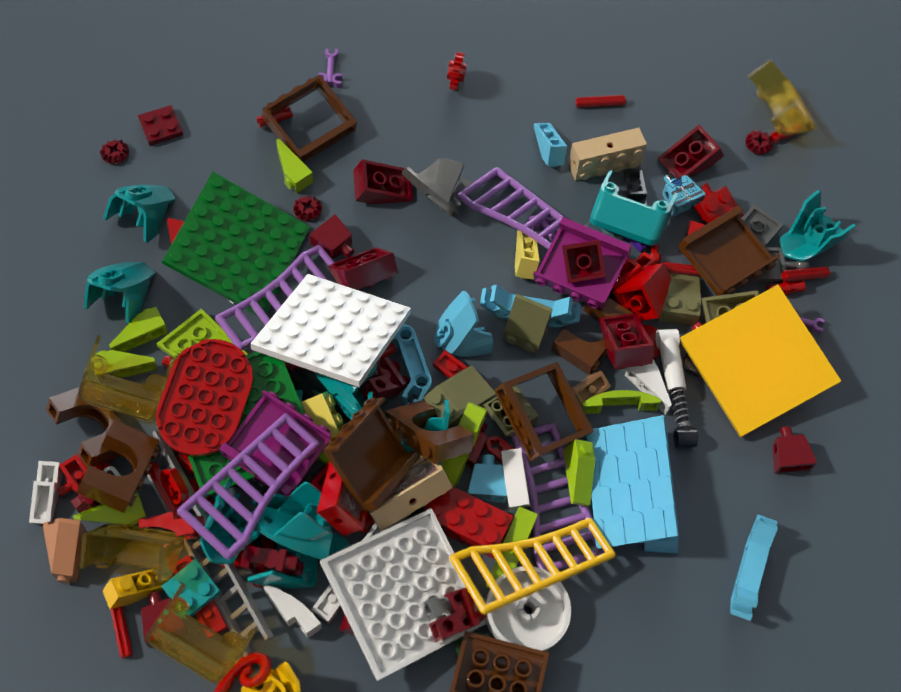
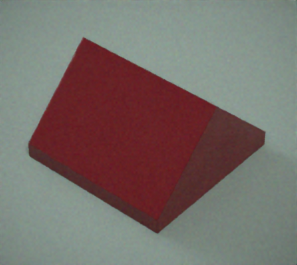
[562,239,606,283]

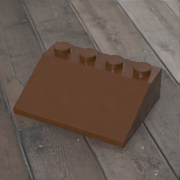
[450,631,549,692]

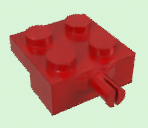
[693,183,744,224]
[57,454,110,497]

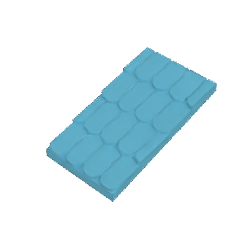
[587,415,679,549]

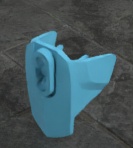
[434,291,493,357]

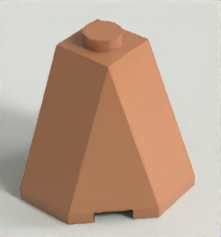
[43,518,90,584]

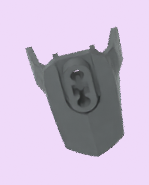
[402,158,473,216]

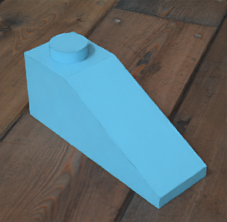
[533,123,567,167]

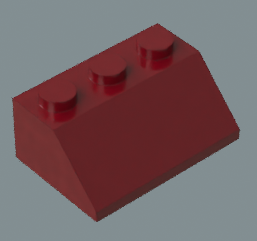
[328,247,399,291]

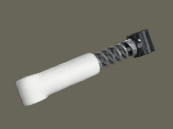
[656,329,698,448]

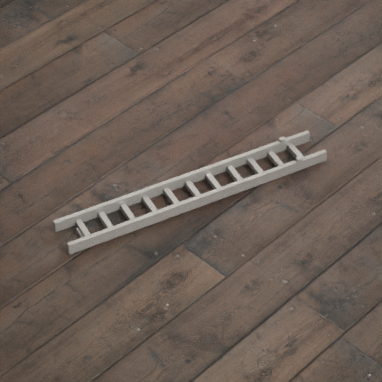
[147,431,274,657]

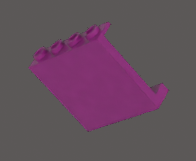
[533,217,631,310]
[219,390,331,497]

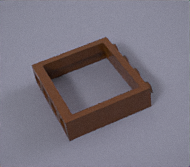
[262,74,357,162]
[494,362,594,462]

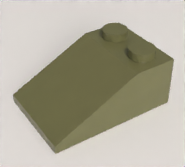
[658,273,701,326]
[701,290,759,323]
[503,294,552,354]
[423,365,496,429]

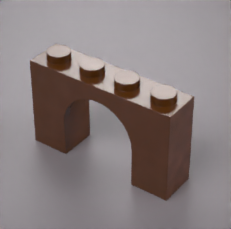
[551,298,632,375]
[46,383,123,469]
[385,400,474,464]
[77,420,160,513]

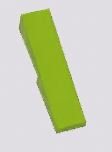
[441,402,487,487]
[485,506,538,588]

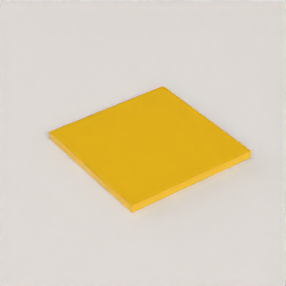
[680,285,841,438]

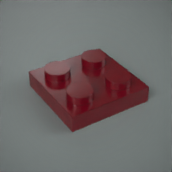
[138,105,183,146]

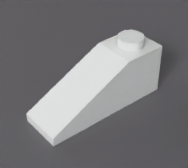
[625,360,672,415]

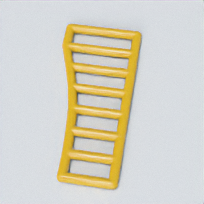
[449,518,616,615]

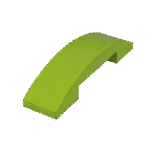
[582,390,661,414]

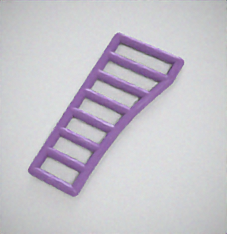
[457,167,566,249]
[215,245,335,351]
[177,413,320,560]
[512,423,605,573]

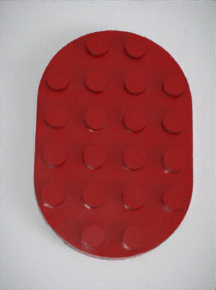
[156,339,253,457]

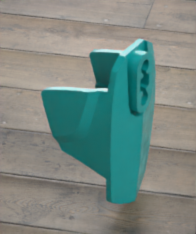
[84,262,155,324]
[313,363,377,420]
[256,482,350,560]

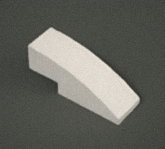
[501,448,531,510]
[29,461,63,523]
[264,585,322,639]

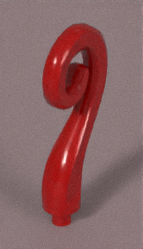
[214,652,272,692]

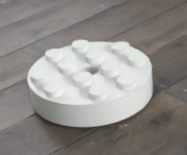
[485,566,571,651]

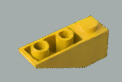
[103,566,173,609]

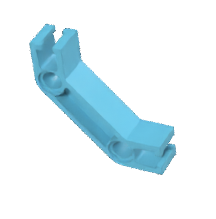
[480,284,582,327]
[391,323,432,405]
[730,514,778,621]

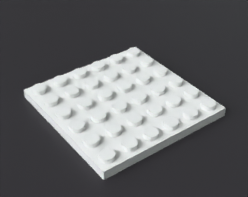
[251,274,411,387]
[320,508,486,681]

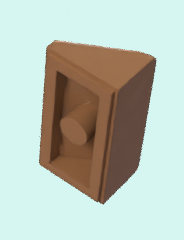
[572,370,611,406]

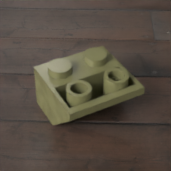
[483,386,539,437]

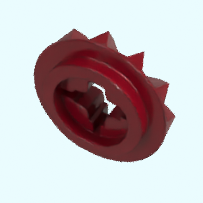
[745,130,774,154]
[100,138,129,164]
[293,194,322,221]

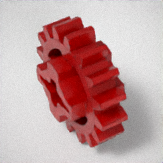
[447,52,467,90]

